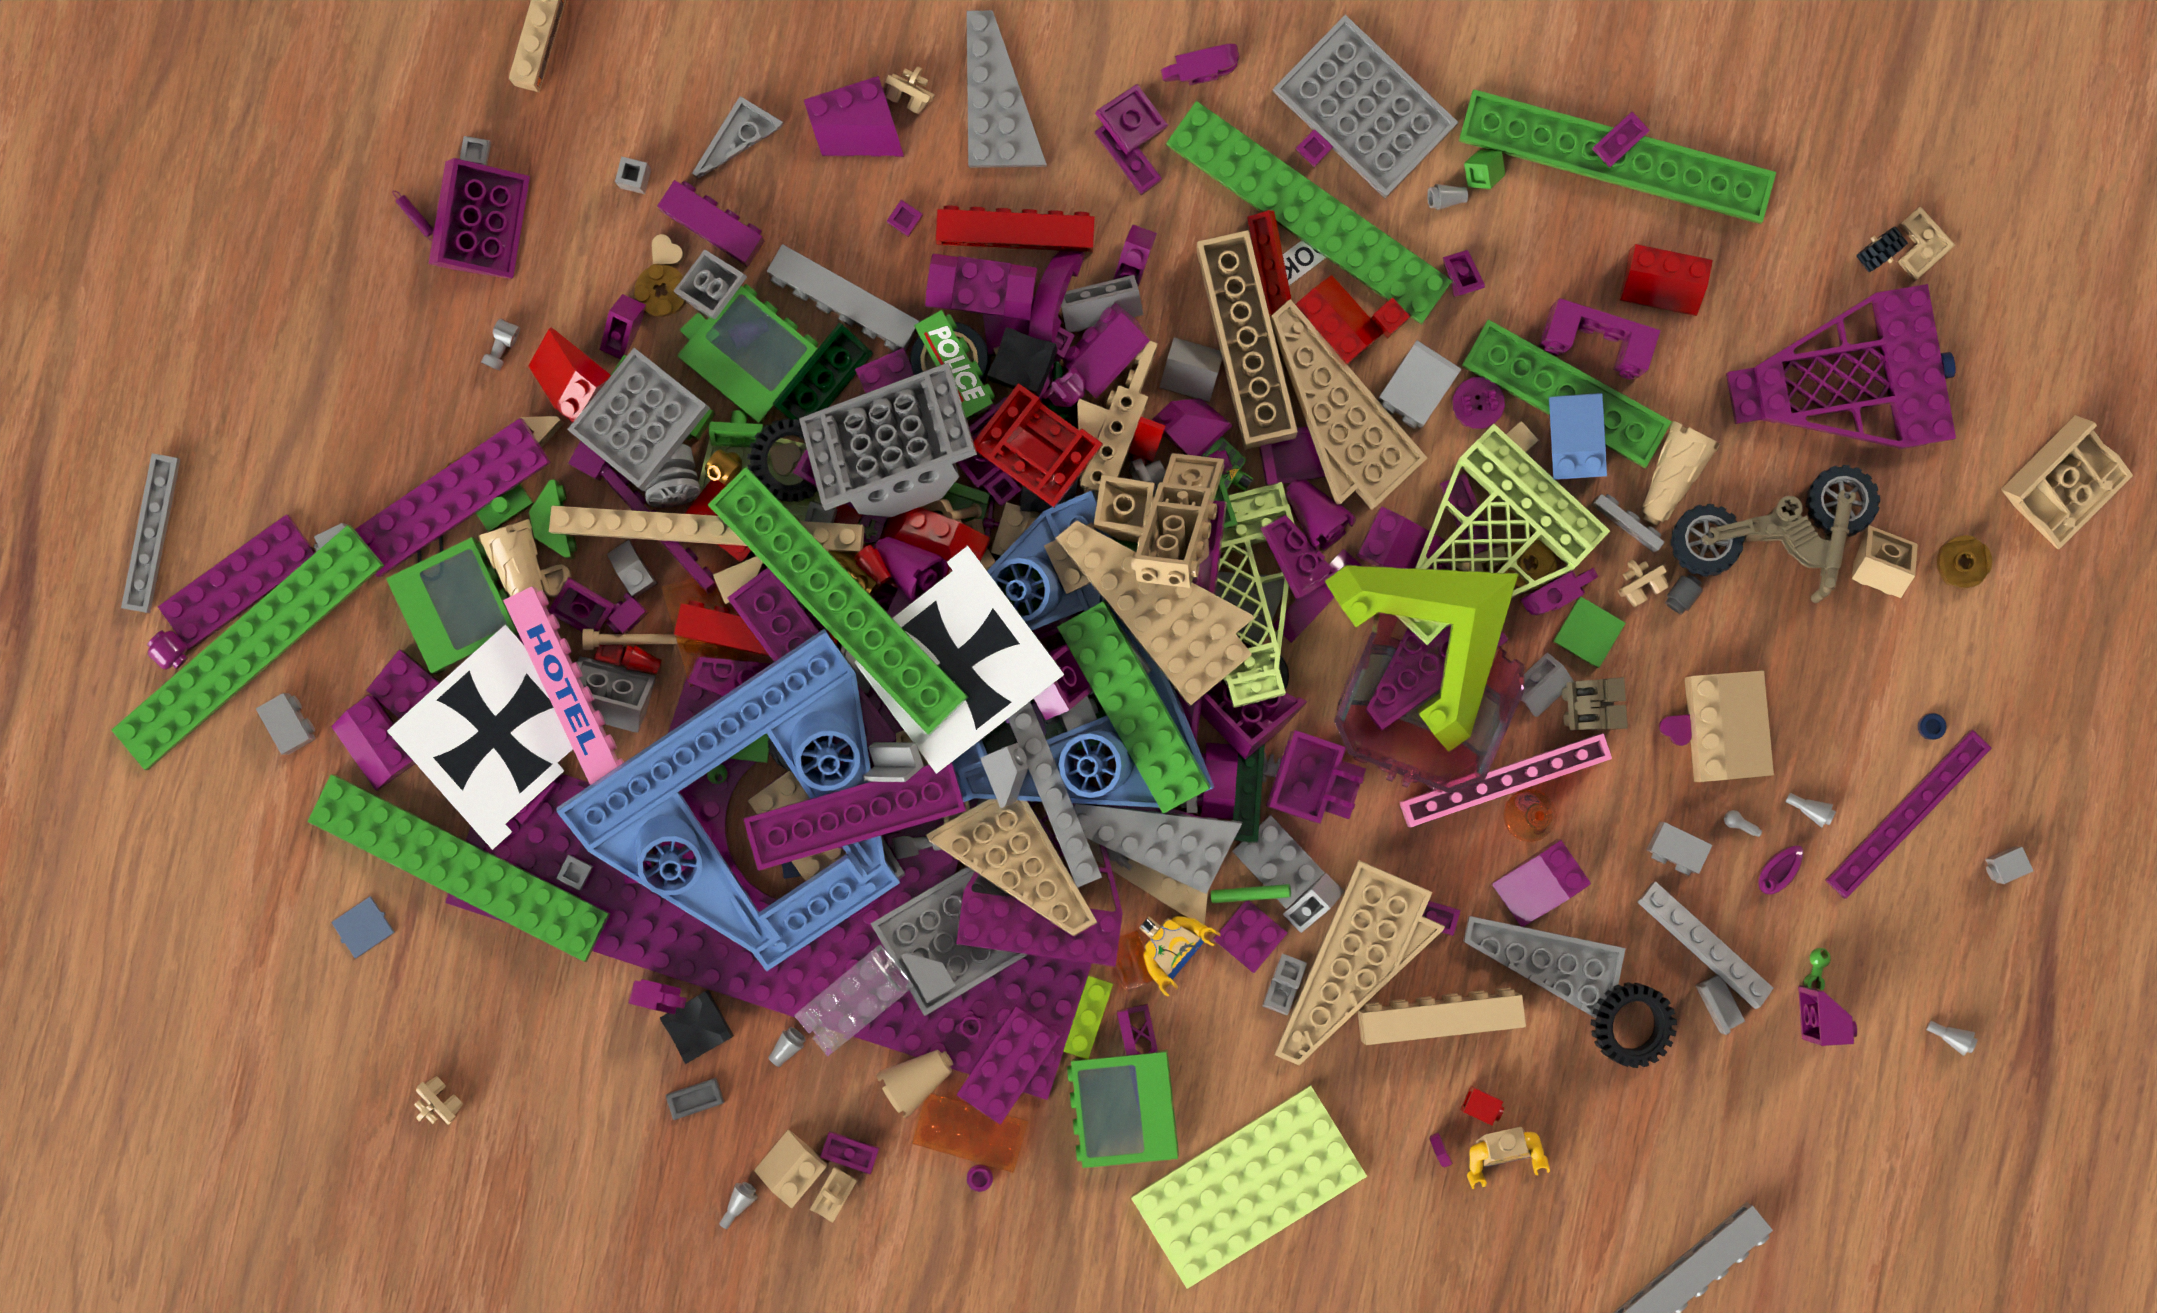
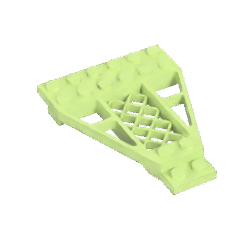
[1395,424,1610,645]
[1217,482,1294,708]

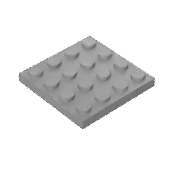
[567,348,710,491]

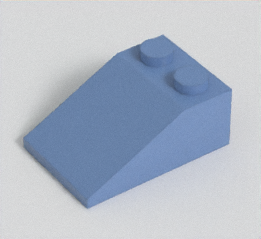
[1549,393,1607,480]

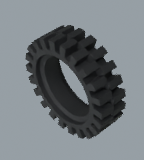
[747,419,818,502]
[1591,982,1677,1068]

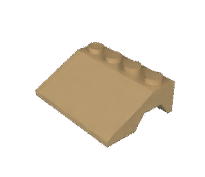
[2001,415,2133,549]
[1684,671,1774,782]

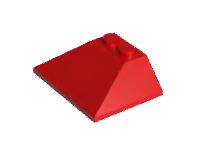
[973,383,1103,508]
[879,507,991,588]

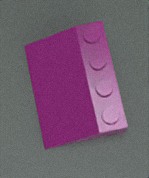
[429,158,530,279]

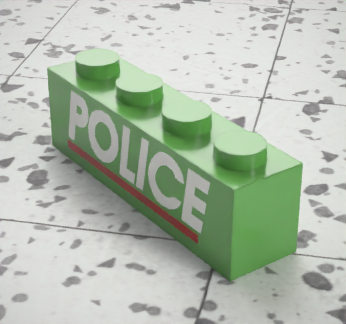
[914,310,996,421]

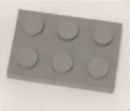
[1232,815,1325,909]

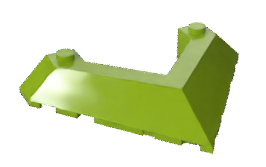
[1325,565,1518,752]

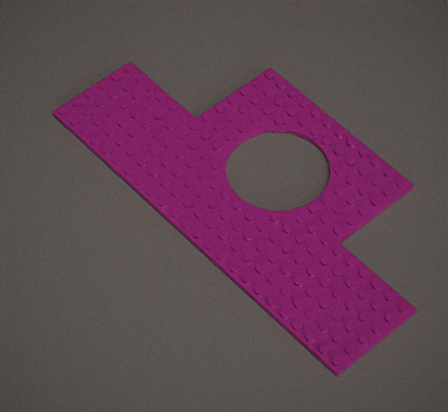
[445,651,1091,1100]

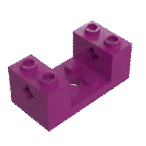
[1539,298,1661,380]

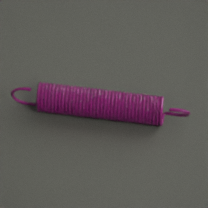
[392,190,434,241]

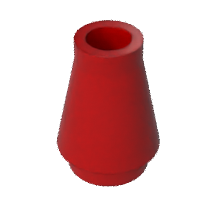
[854,545,892,586]
[621,645,662,675]

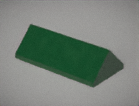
[772,322,873,420]

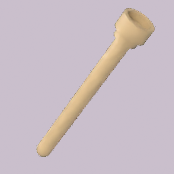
[582,629,708,650]

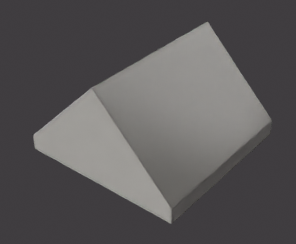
[1159,337,1222,402]

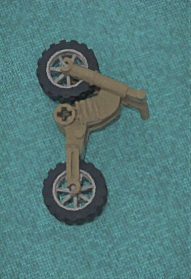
[1671,465,1880,603]

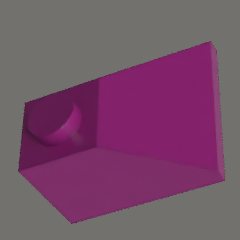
[1152,398,1232,456]

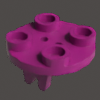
[1452,377,1505,429]

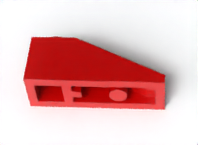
[1128,416,1166,466]

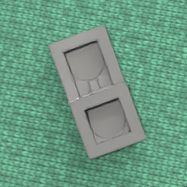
[1262,953,1307,1015]

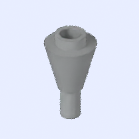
[1786,793,1836,828]
[1926,1020,1978,1056]
[719,1182,758,1229]

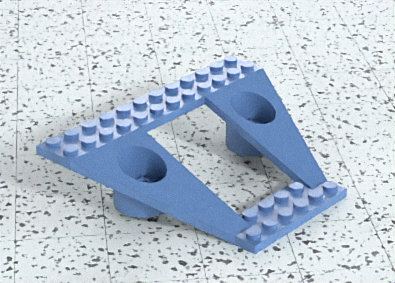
[952,490,1215,808]
[557,629,900,971]

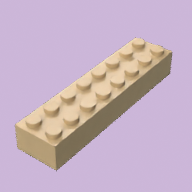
[1196,230,1298,450]

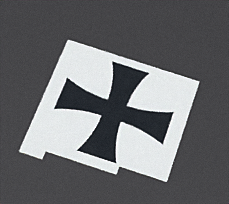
[854,546,1064,774]
[387,624,573,850]

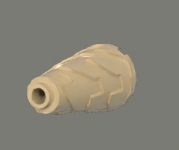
[1642,421,1721,526]
[478,519,547,607]

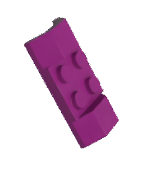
[925,254,1037,321]

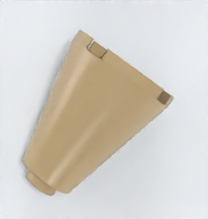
[877,1049,953,1118]

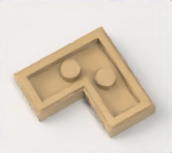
[1897,207,1955,281]

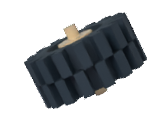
[1856,226,1908,272]

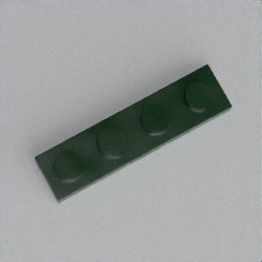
[1232,744,1265,843]

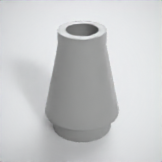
[1427,184,1468,210]
[768,1027,806,1067]

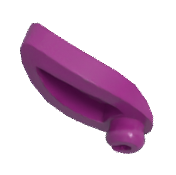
[1758,846,1803,894]

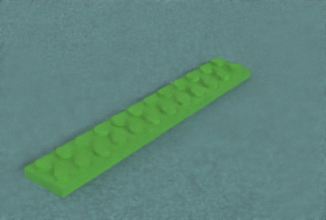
[1459,89,1776,224]
[1166,101,1452,324]
[708,467,969,735]
[112,525,384,770]
[307,774,610,962]

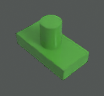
[709,410,763,447]
[476,483,534,532]

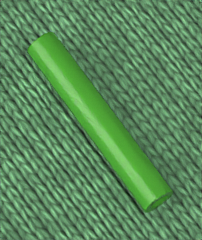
[1211,884,1291,903]

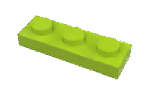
[1064,975,1113,1059]

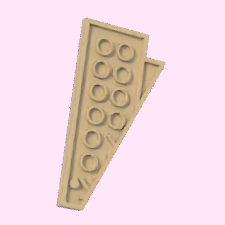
[1270,299,1427,510]
[1055,521,1254,705]
[1275,860,1445,1065]

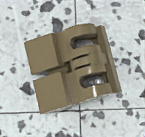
[1562,677,1628,730]

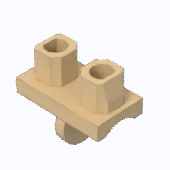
[885,66,935,114]
[1617,560,1669,607]
[415,1076,463,1125]
[810,1167,857,1223]

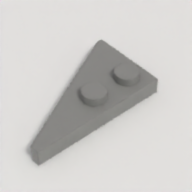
[692,96,784,179]

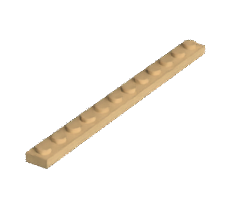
[549,506,865,553]

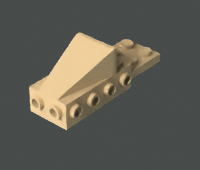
[1077,341,1158,499]
[1132,453,1224,588]

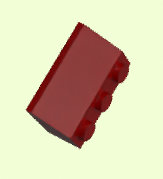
[1620,244,1713,316]
[1295,275,1383,365]

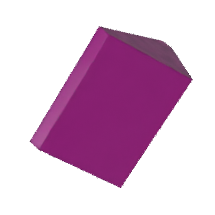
[548,577,615,632]

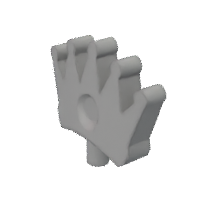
[1262,752,1281,782]

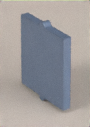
[331,896,395,958]

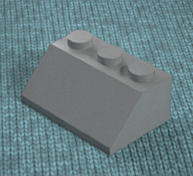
[577,656,656,733]

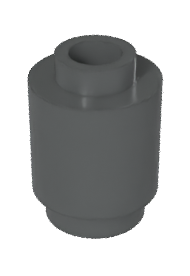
[1665,574,1703,615]

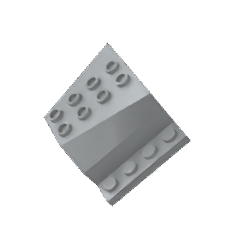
[799,363,977,517]

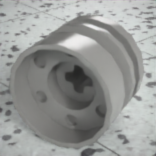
[644,444,701,508]

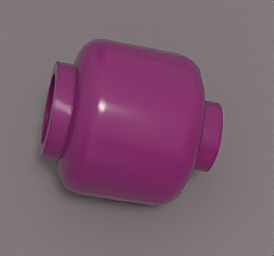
[147,630,188,669]

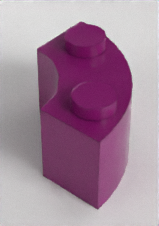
[1197,743,1238,819]

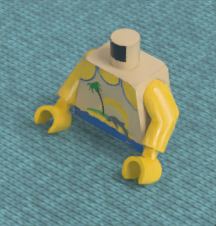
[1139,916,1220,996]
[1467,1127,1550,1189]

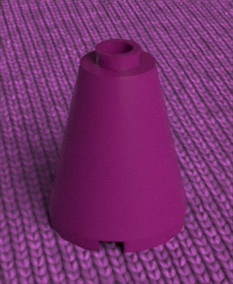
[1286,479,1356,551]
[874,537,948,601]

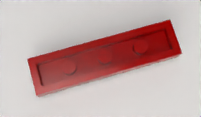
[1247,210,1292,316]

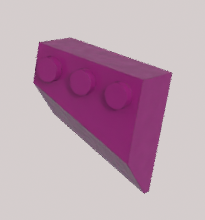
[804,76,904,157]
[1200,679,1307,759]

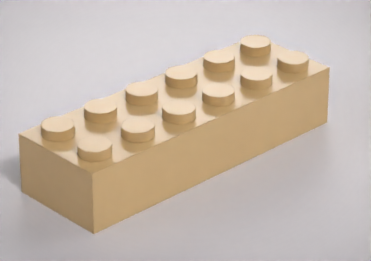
[1358,987,1526,1045]

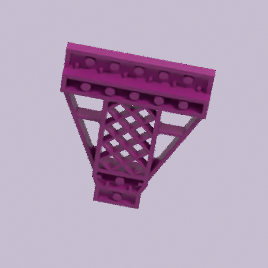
[1726,284,1956,450]
[956,749,1123,967]

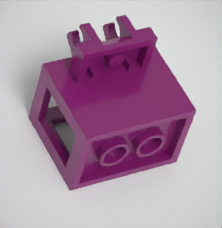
[1266,730,1366,824]

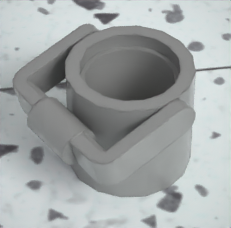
[1128,458,1166,496]

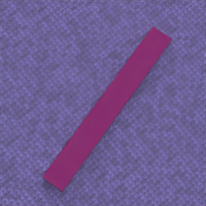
[1825,730,1992,899]

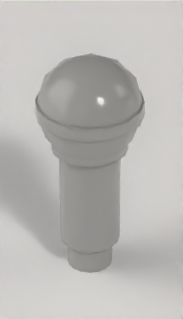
[1724,810,1762,837]

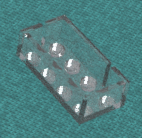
[794,945,914,1057]

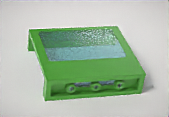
[677,284,819,424]
[386,537,519,674]
[1067,1049,1179,1168]

